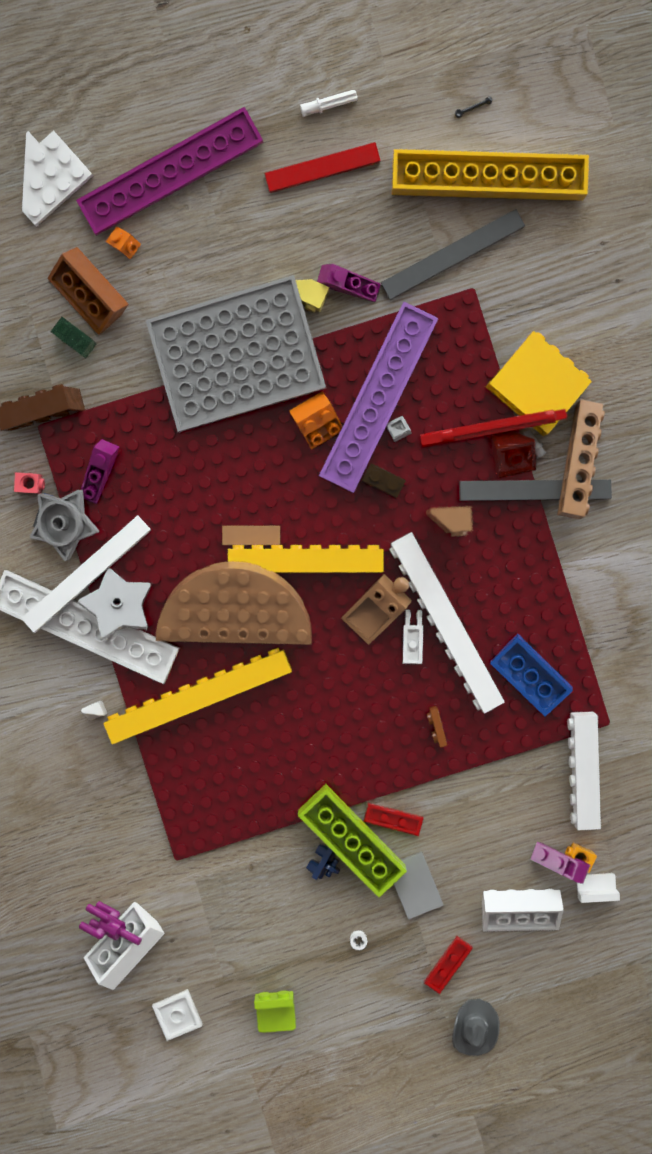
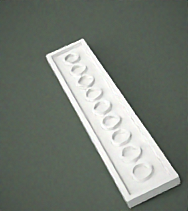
[0,570,180,684]

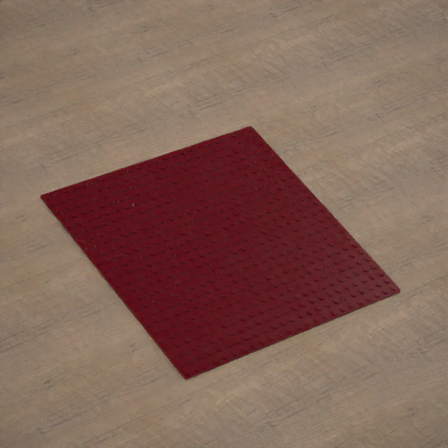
[38,288,610,860]

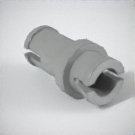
[520,430,547,460]

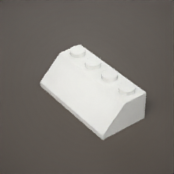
[482,889,563,931]
[84,902,165,990]

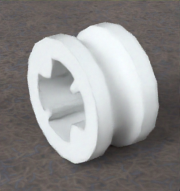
[350,930,367,950]

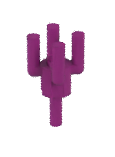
[79,901,142,946]

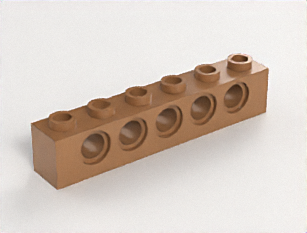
[557,400,605,520]

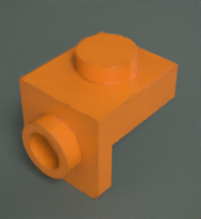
[106,226,141,259]

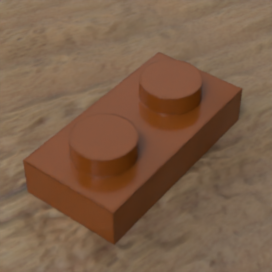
[427,706,447,747]

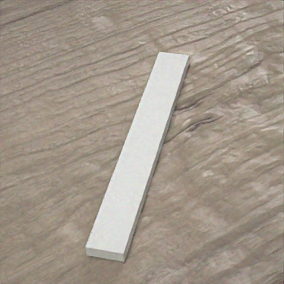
[21,515,151,633]

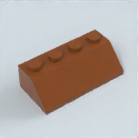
[47,247,129,335]

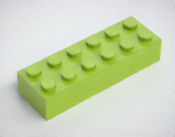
[298,784,407,897]

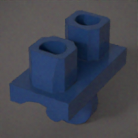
[306,844,340,880]

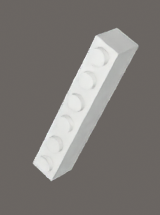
[568,712,601,830]

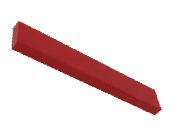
[264,142,381,193]

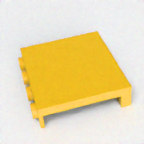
[486,331,592,436]

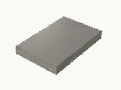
[394,851,444,920]

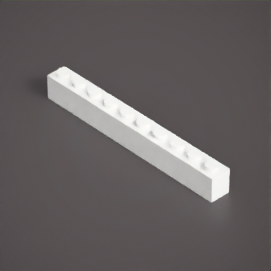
[389,532,505,713]

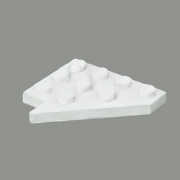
[22,130,93,227]

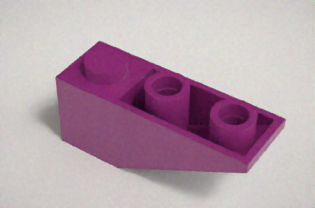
[317,263,381,302]
[81,439,119,504]

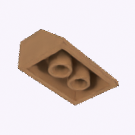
[426,507,472,536]

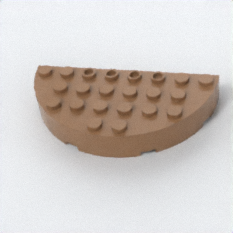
[156,561,312,644]

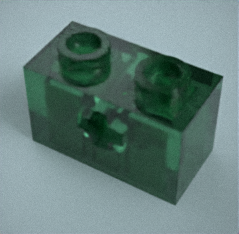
[50,317,97,359]

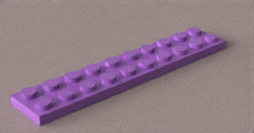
[319,302,438,493]

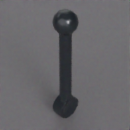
[455,96,493,118]

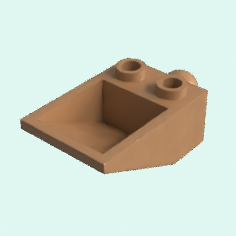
[341,574,412,645]

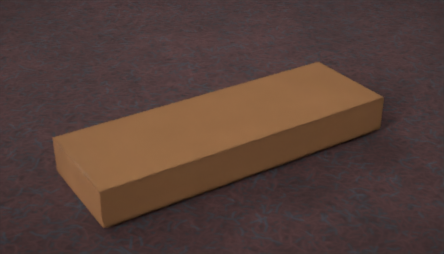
[222,526,280,545]

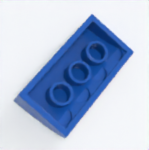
[490,634,573,716]

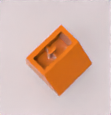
[289,391,343,450]

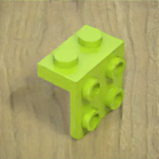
[254,990,296,1033]

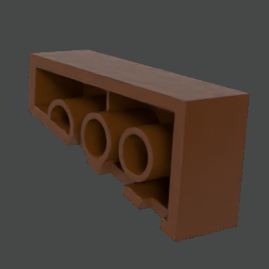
[0,384,85,432]

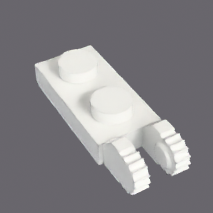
[402,610,423,664]

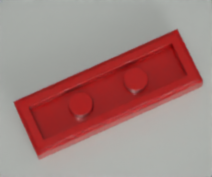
[363,802,424,836]
[424,936,473,994]

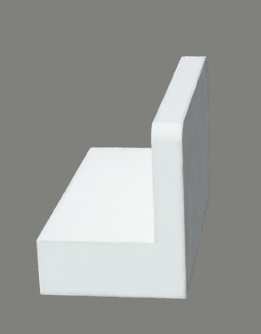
[577,873,620,903]

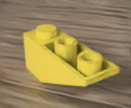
[296,279,329,313]

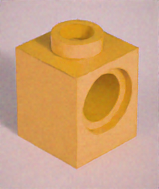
[565,842,597,873]

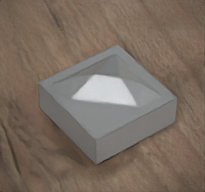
[386,416,412,442]

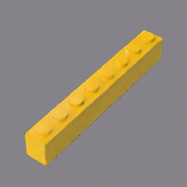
[228,545,383,572]

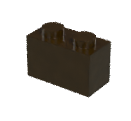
[362,463,406,499]

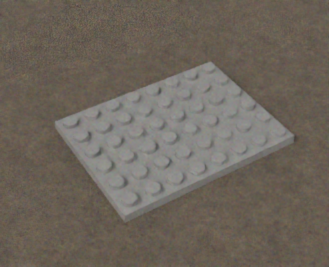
[146,275,327,432]

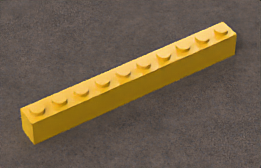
[103,648,292,744]

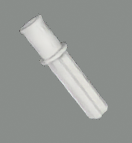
[300,90,357,117]

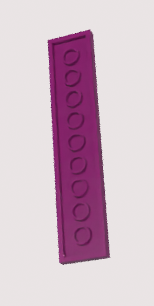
[76,106,264,236]

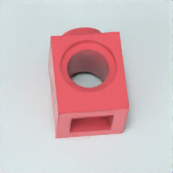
[14,472,45,494]

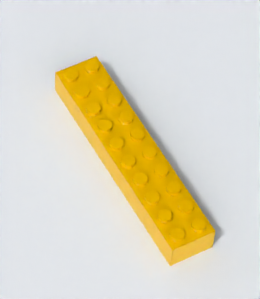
[392,149,589,201]

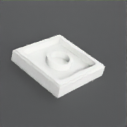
[152,990,203,1041]

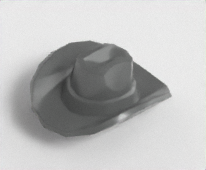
[452,999,500,1056]

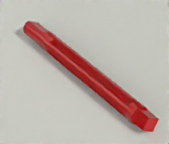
[420,409,567,447]

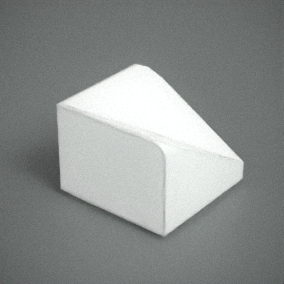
[81,700,107,720]

